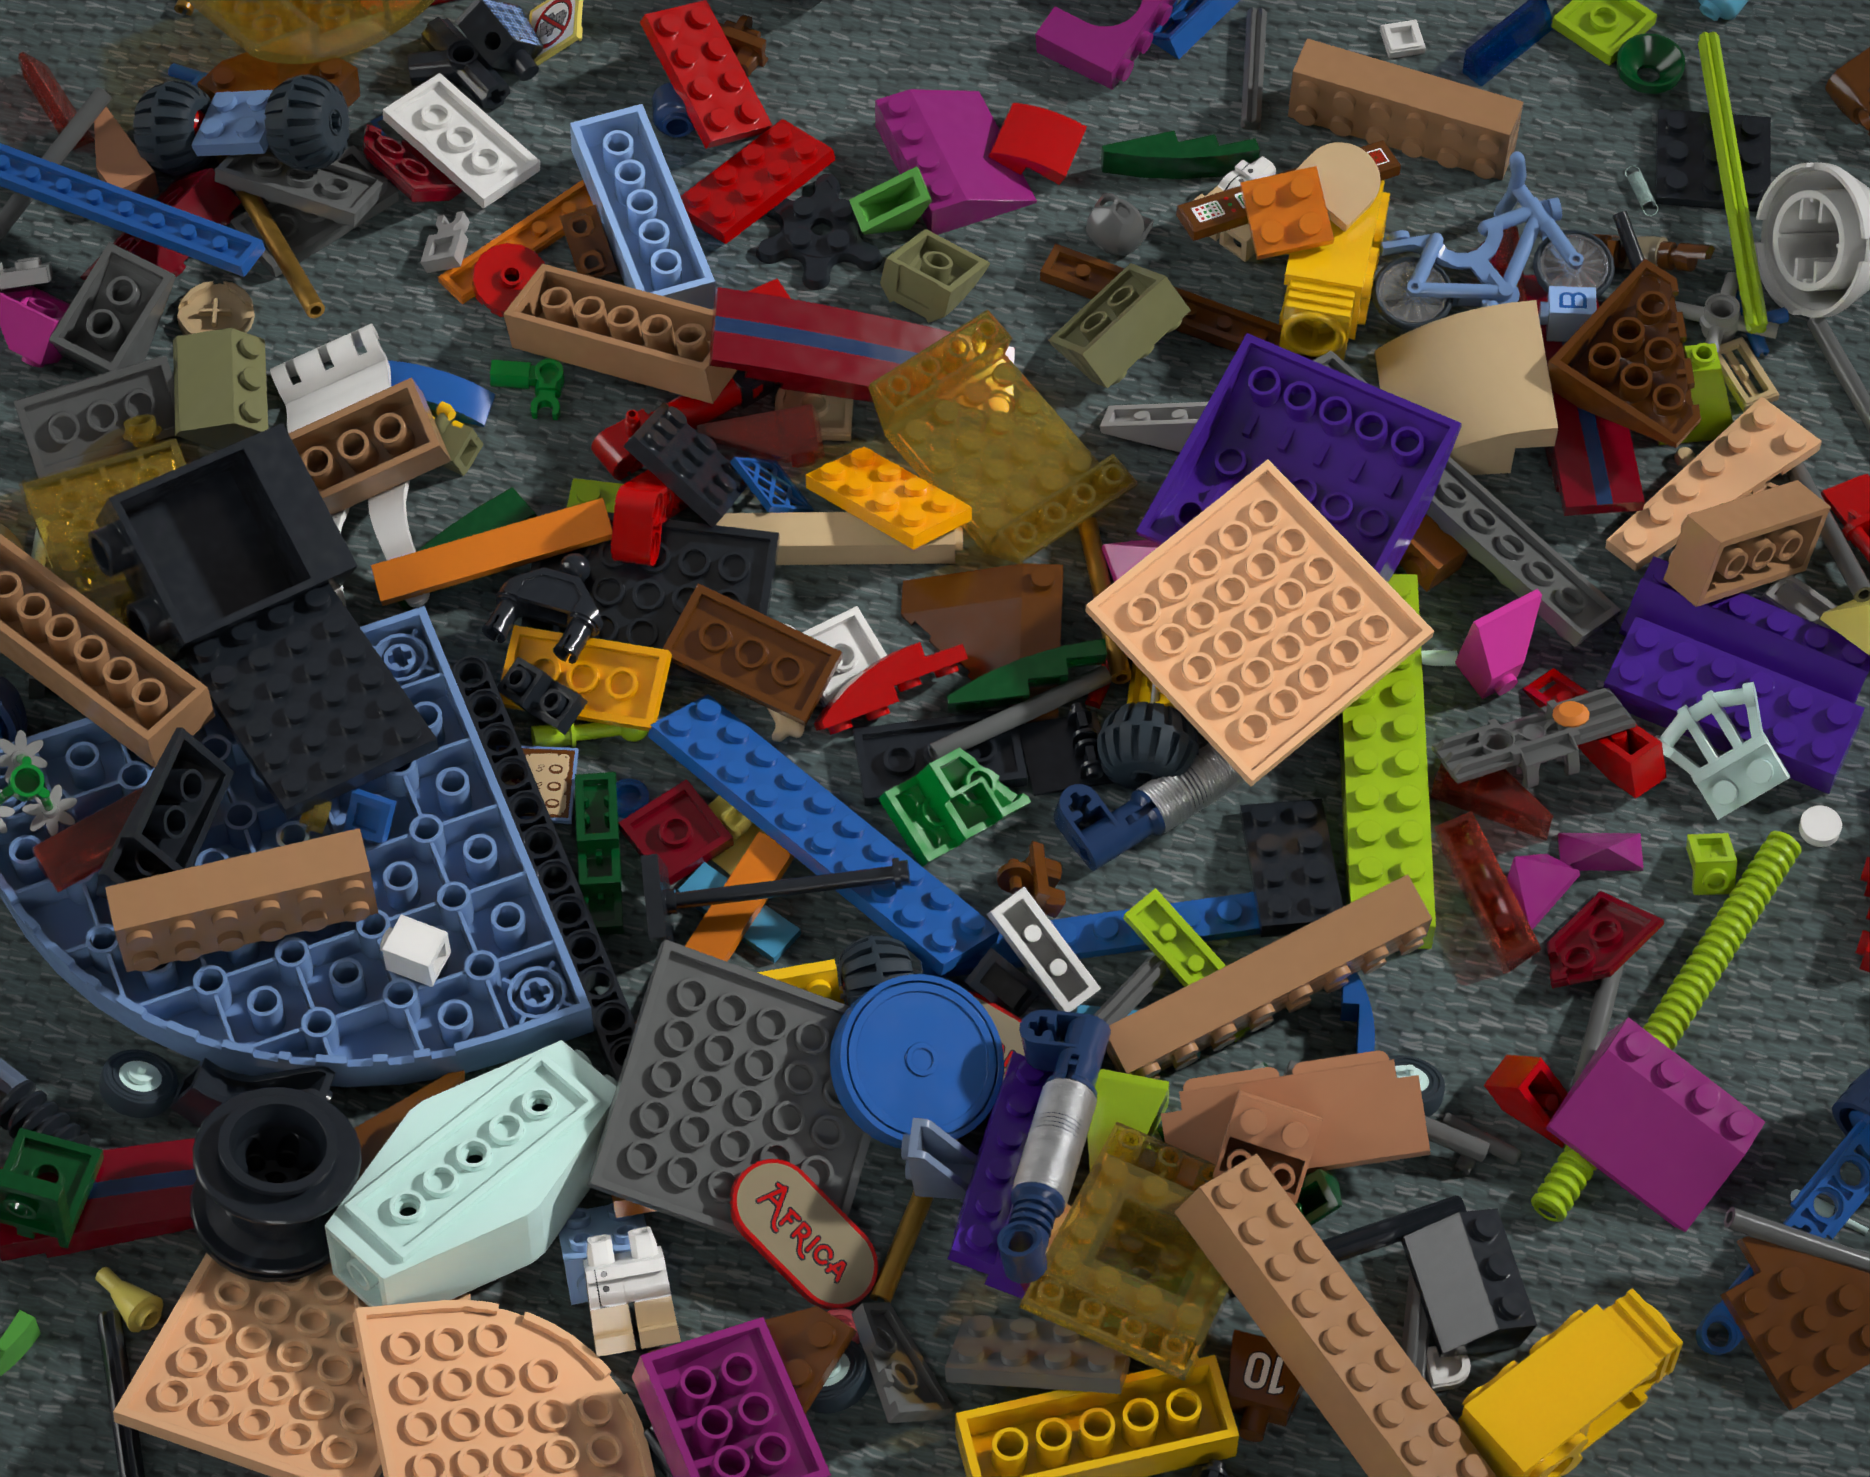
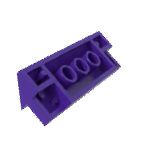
[1619,556,1870,704]
[947,1052,1054,1300]

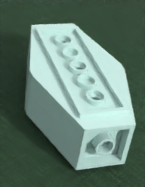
[325,1040,618,1307]

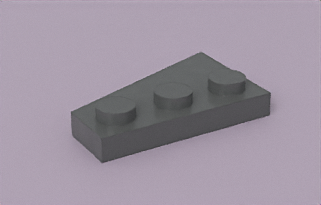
[852,1302,954,1423]

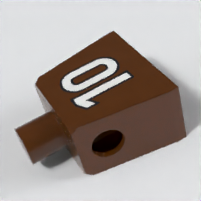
[1227,1329,1304,1442]

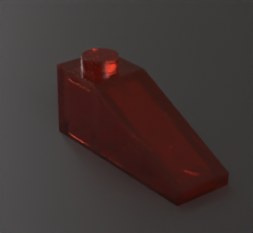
[696,404,825,468]
[1431,763,1553,841]

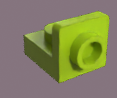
[1686,833,1737,895]

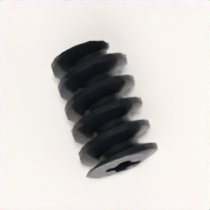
[0,1080,91,1146]

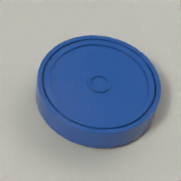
[830,974,1004,1149]

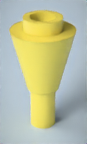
[95,1267,163,1332]

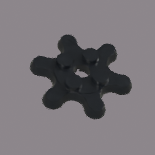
[756,174,882,290]

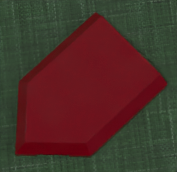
[363,124,463,202]
[1547,891,1665,988]

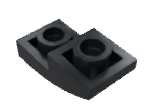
[497,657,588,735]

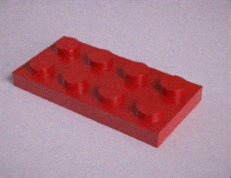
[640,0,772,149]
[680,119,836,244]

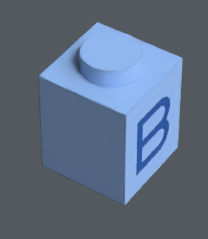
[1539,286,1597,342]

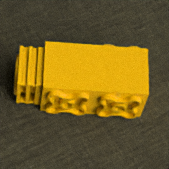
[1279,180,1390,361]
[1458,1288,1683,1477]

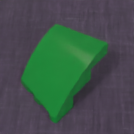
[878,747,1031,867]

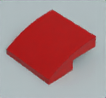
[988,103,1087,185]

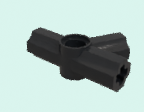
[407,17,510,110]

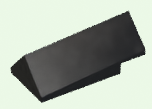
[96,727,234,899]

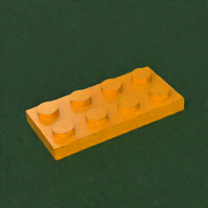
[806,447,972,550]
[500,625,672,731]

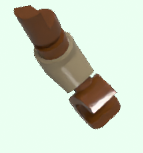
[1577,234,1715,272]

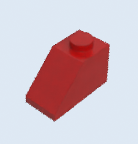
[1484,1055,1568,1148]

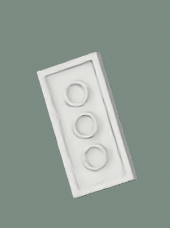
[383,73,540,209]

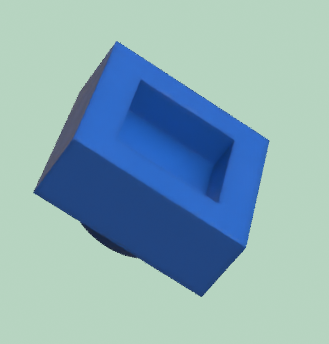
[343,789,397,844]

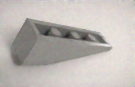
[1100,402,1208,452]

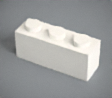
[986,887,1101,1012]

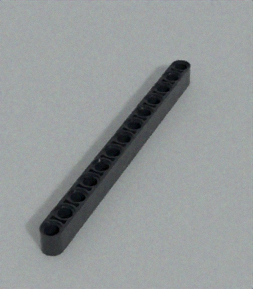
[452,655,636,1083]

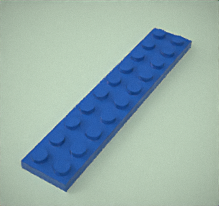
[648,694,999,976]

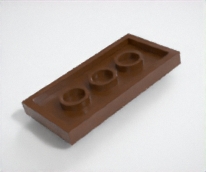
[663,583,843,726]

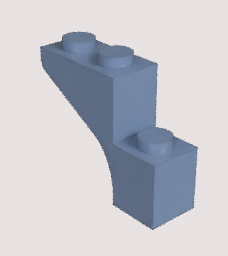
[901,1118,978,1202]

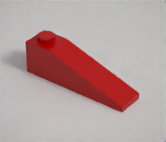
[1523,668,1667,799]

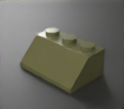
[1048,263,1191,388]
[173,328,268,450]

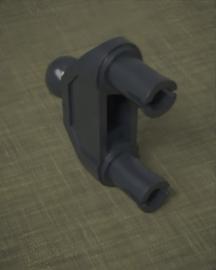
[482,553,603,664]

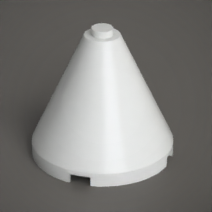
[1754,162,1870,318]

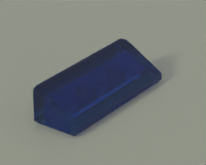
[1462,0,1553,86]

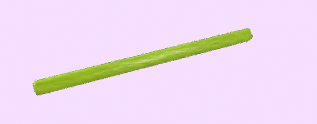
[1698,31,1768,334]

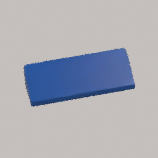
[1152,0,1240,59]

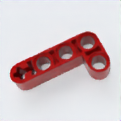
[611,470,689,566]

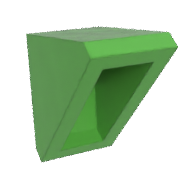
[849,166,932,235]

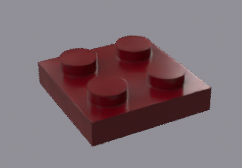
[618,779,734,886]

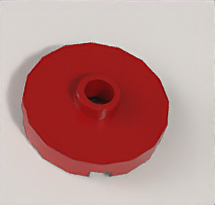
[472,243,545,317]

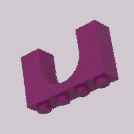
[1035,0,1176,90]

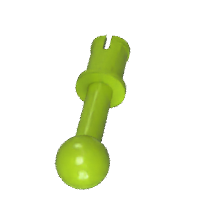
[531,723,649,748]

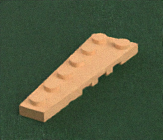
[1605,396,1822,571]

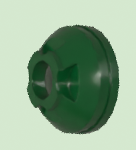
[1617,34,1685,94]

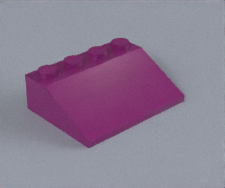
[875,89,1037,235]
[1545,1017,1765,1232]
[632,1317,831,1477]

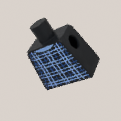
[455,0,543,81]

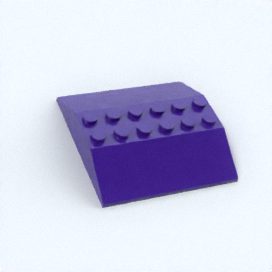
[1136,333,1462,582]

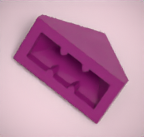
[1558,833,1644,871]
[1496,854,1580,932]

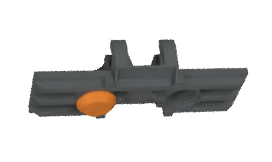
[1432,688,1636,789]

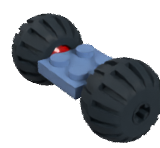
[133,75,350,176]

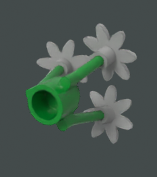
[0,730,77,837]

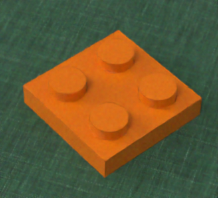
[1240,166,1334,260]

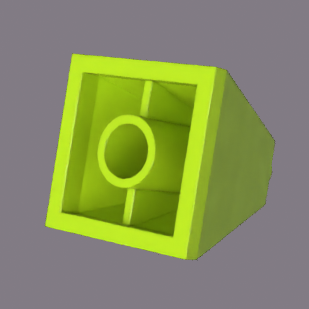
[1658,343,1733,445]
[1087,1069,1169,1194]

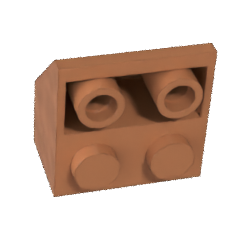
[1212,1090,1323,1204]

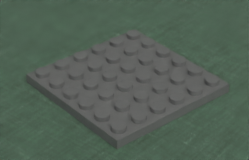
[586,939,871,1243]

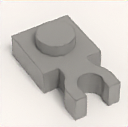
[420,211,470,273]

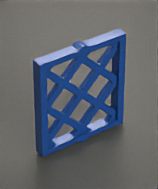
[730,457,814,513]

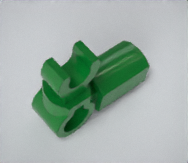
[490,358,565,420]

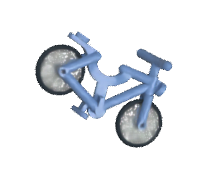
[1372,151,1615,331]

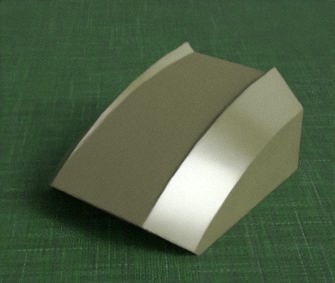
[880,229,990,323]

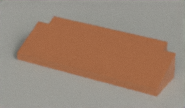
[1161,1051,1430,1193]

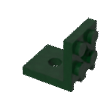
[0,1128,104,1248]

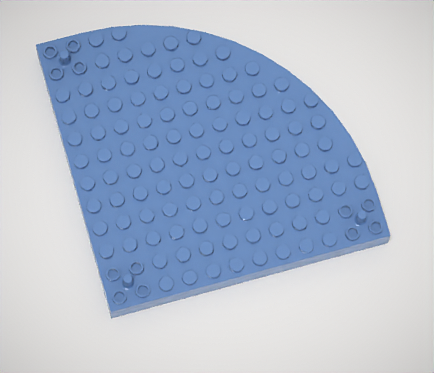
[0,606,594,1087]

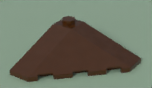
[1548,259,1701,448]
[901,563,1063,723]

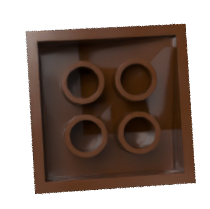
[197,42,360,107]

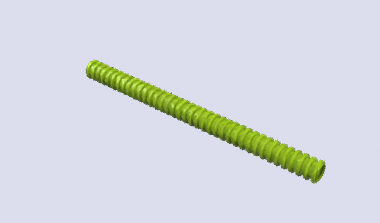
[1531,831,1801,1222]

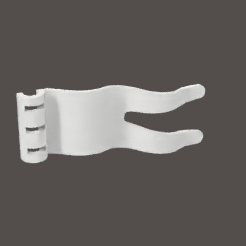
[270,323,430,607]

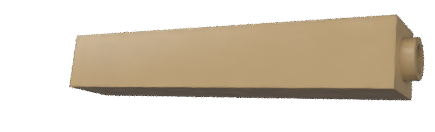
[716,512,963,565]

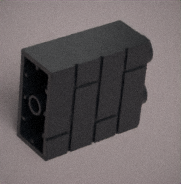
[88,423,358,662]

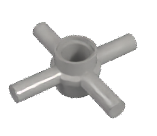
[1675,272,1779,352]

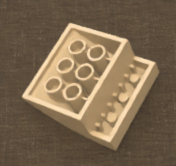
[1375,300,1558,475]

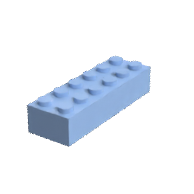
[570,104,715,309]

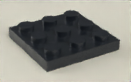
[1655,109,1771,212]
[623,402,747,528]

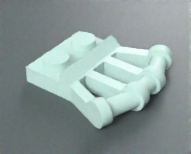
[1655,682,1790,820]

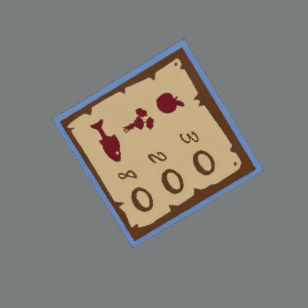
[496,745,579,824]

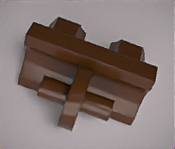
[719,14,768,77]
[559,205,618,278]
[997,841,1066,918]

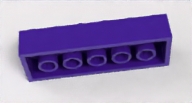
[1603,616,1865,794]

